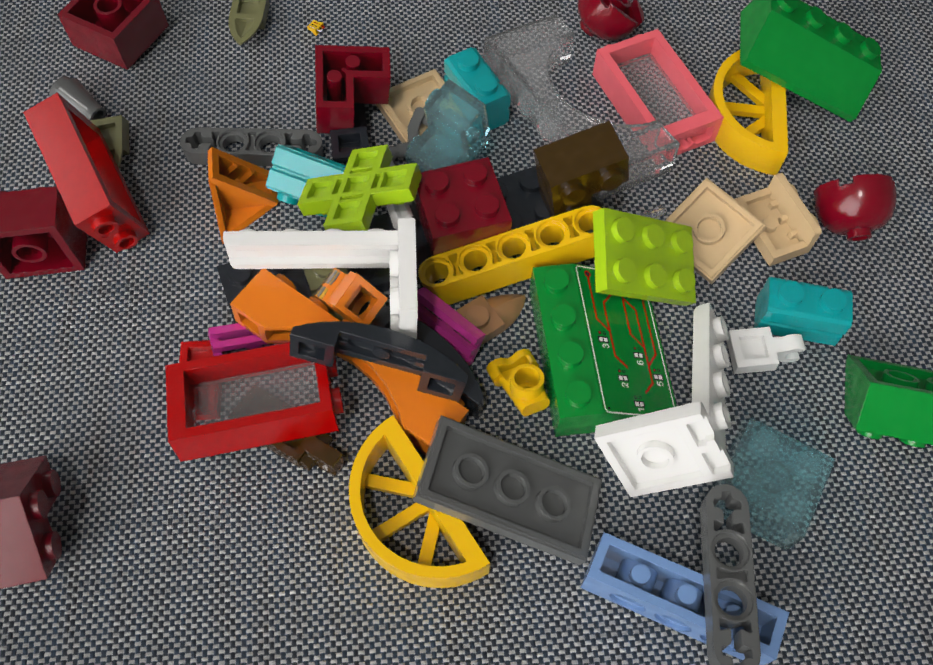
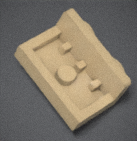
[735,173,822,266]

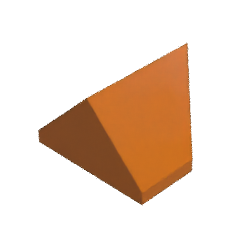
[208,147,278,245]

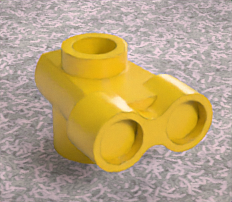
[486,349,550,417]

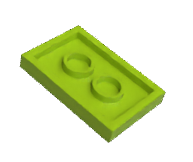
[593,208,696,306]

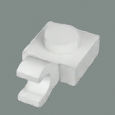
[726,327,806,374]

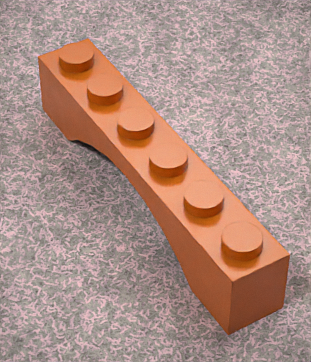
[230,269,469,456]

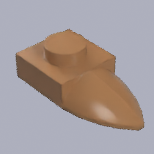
[456,294,526,345]

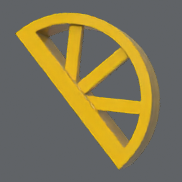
[708,50,788,175]
[349,415,490,588]

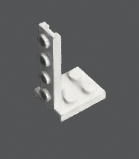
[223,218,418,339]
[594,302,734,497]

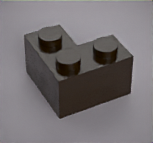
[533,120,629,217]

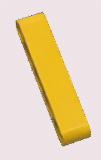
[418,205,601,305]

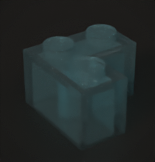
[404,79,491,172]

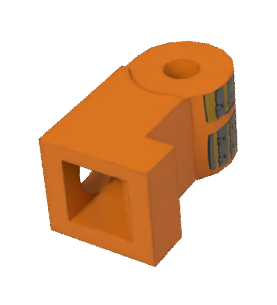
[314,268,388,324]

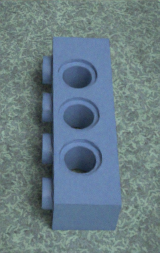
[580,532,790,665]

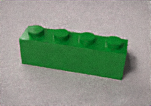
[740,0,882,122]
[844,354,933,448]

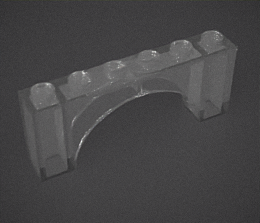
[482,14,680,201]

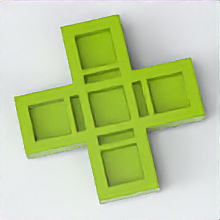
[297,144,422,231]

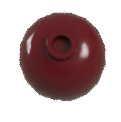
[577,0,644,41]
[814,174,897,241]

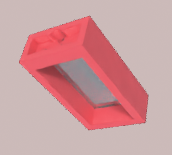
[592,29,724,164]

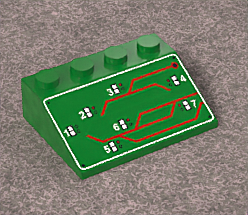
[529,263,677,437]

